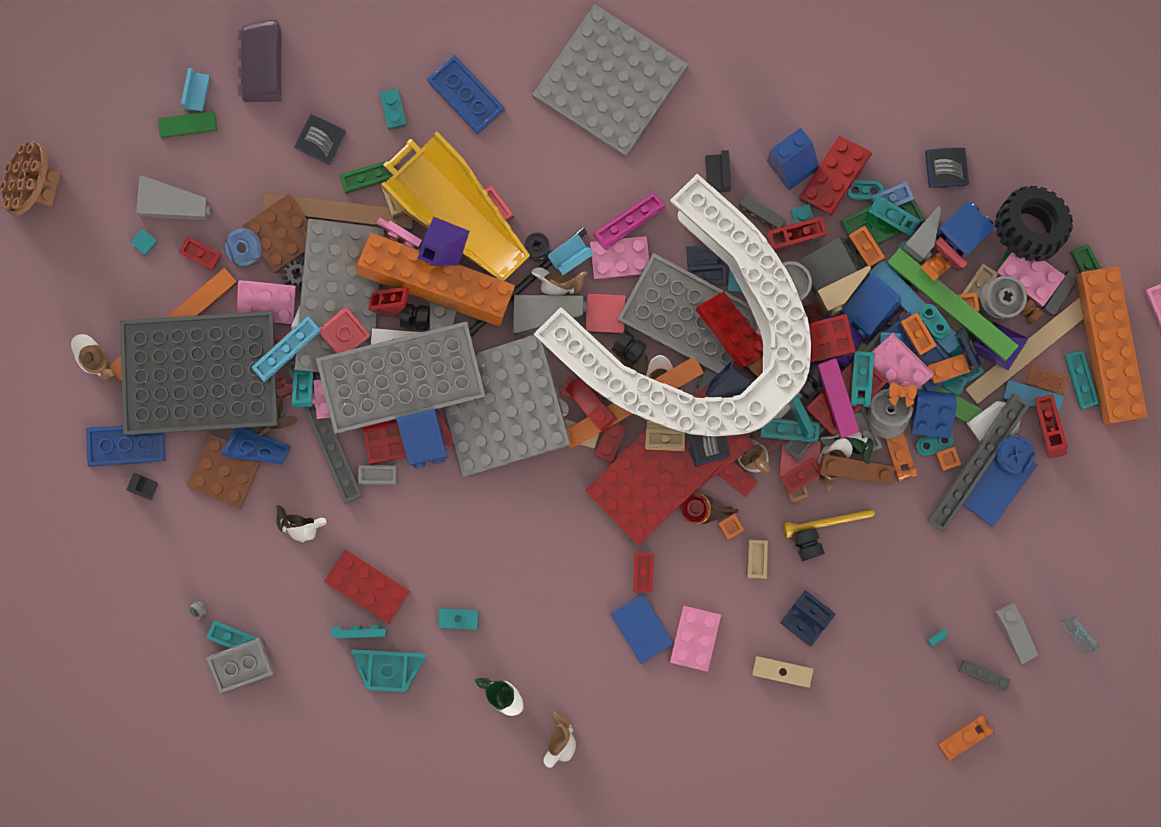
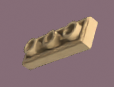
[752,656,814,688]

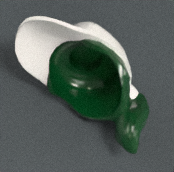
[821,431,874,464]
[475,678,524,716]

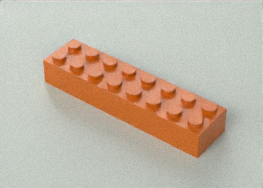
[356,233,515,327]
[1076,266,1148,425]

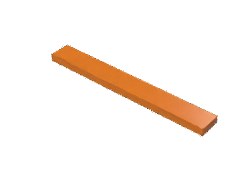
[108,268,237,382]
[568,356,704,449]

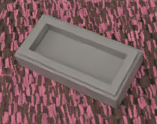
[358,465,397,485]

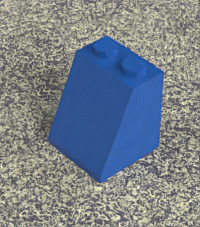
[767,128,819,190]
[936,201,995,259]
[841,272,901,341]
[397,409,448,468]

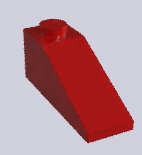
[765,216,828,253]
[368,287,409,317]
[566,377,617,432]
[1034,394,1068,459]

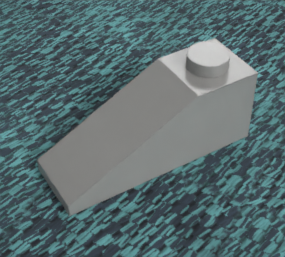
[902,206,941,263]
[993,603,1038,665]

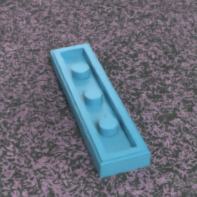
[252,315,322,382]

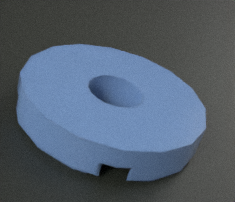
[225,228,262,266]

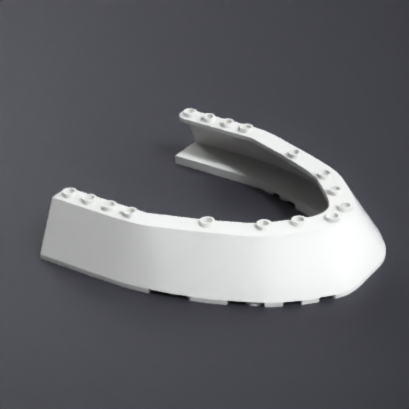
[534,174,811,436]

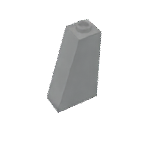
[136,176,212,221]
[513,295,587,336]

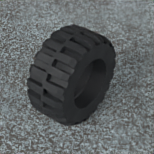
[995,186,1073,262]

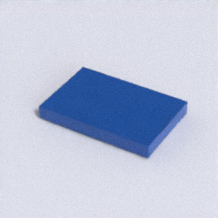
[610,594,674,664]

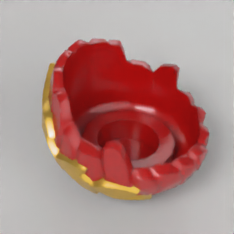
[680,493,711,524]

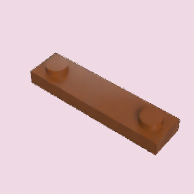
[818,453,895,485]

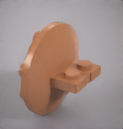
[0,141,61,215]

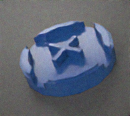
[997,435,1035,474]

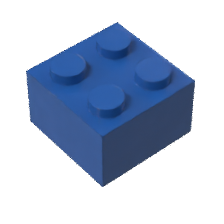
[910,390,957,438]

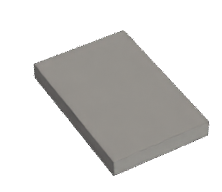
[206,637,275,694]

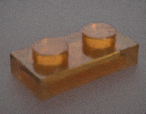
[1025,365,1069,395]

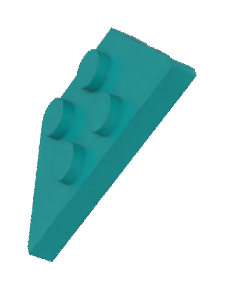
[351,649,427,692]

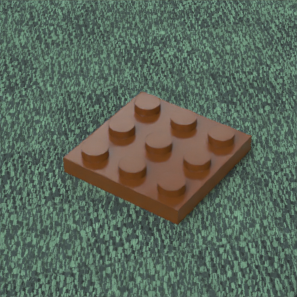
[242,193,308,273]
[187,434,261,509]

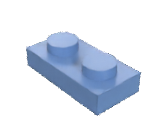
[871,182,914,206]

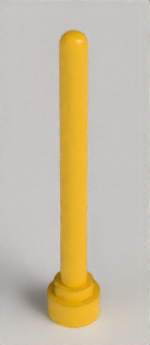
[783,510,875,538]

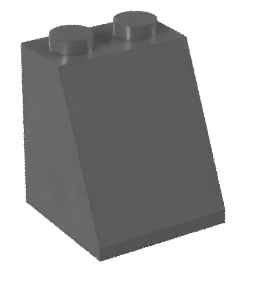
[800,237,864,291]

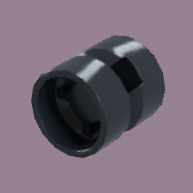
[525,232,550,262]
[400,303,430,331]
[611,330,647,365]
[799,363,823,400]
[792,528,825,562]

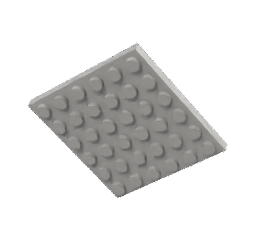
[532,4,688,157]
[444,335,572,477]

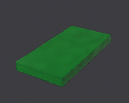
[840,199,925,254]

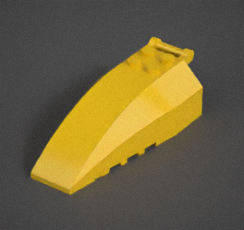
[381,131,530,281]

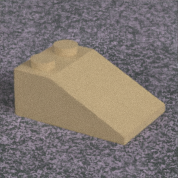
[814,266,871,317]

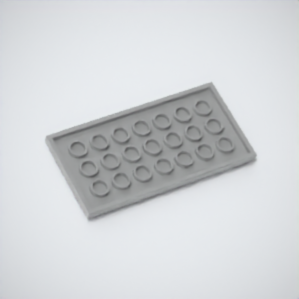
[294,219,384,373]
[617,253,763,374]
[316,321,486,434]

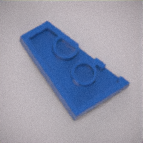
[221,428,291,465]

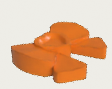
[889,382,917,408]

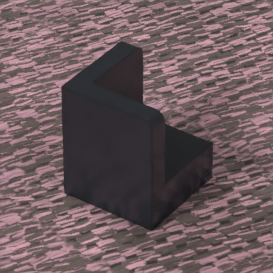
[126,473,158,500]

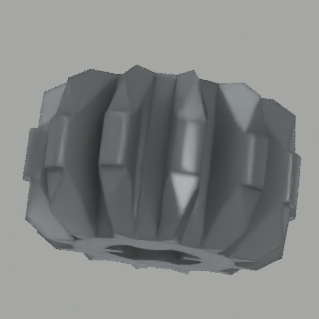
[281,259,304,292]

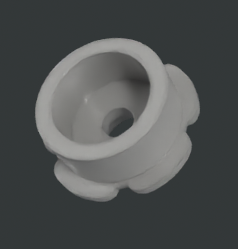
[188,601,207,619]

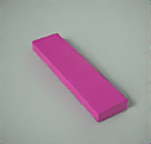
[593,193,665,250]
[817,358,860,438]

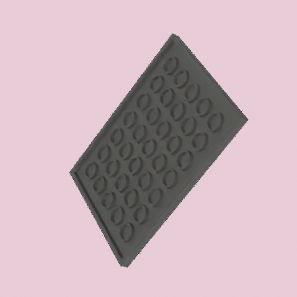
[120,311,278,435]

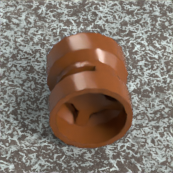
[1019,298,1044,325]

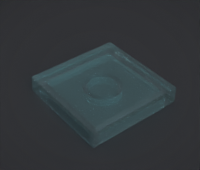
[1060,616,1099,652]

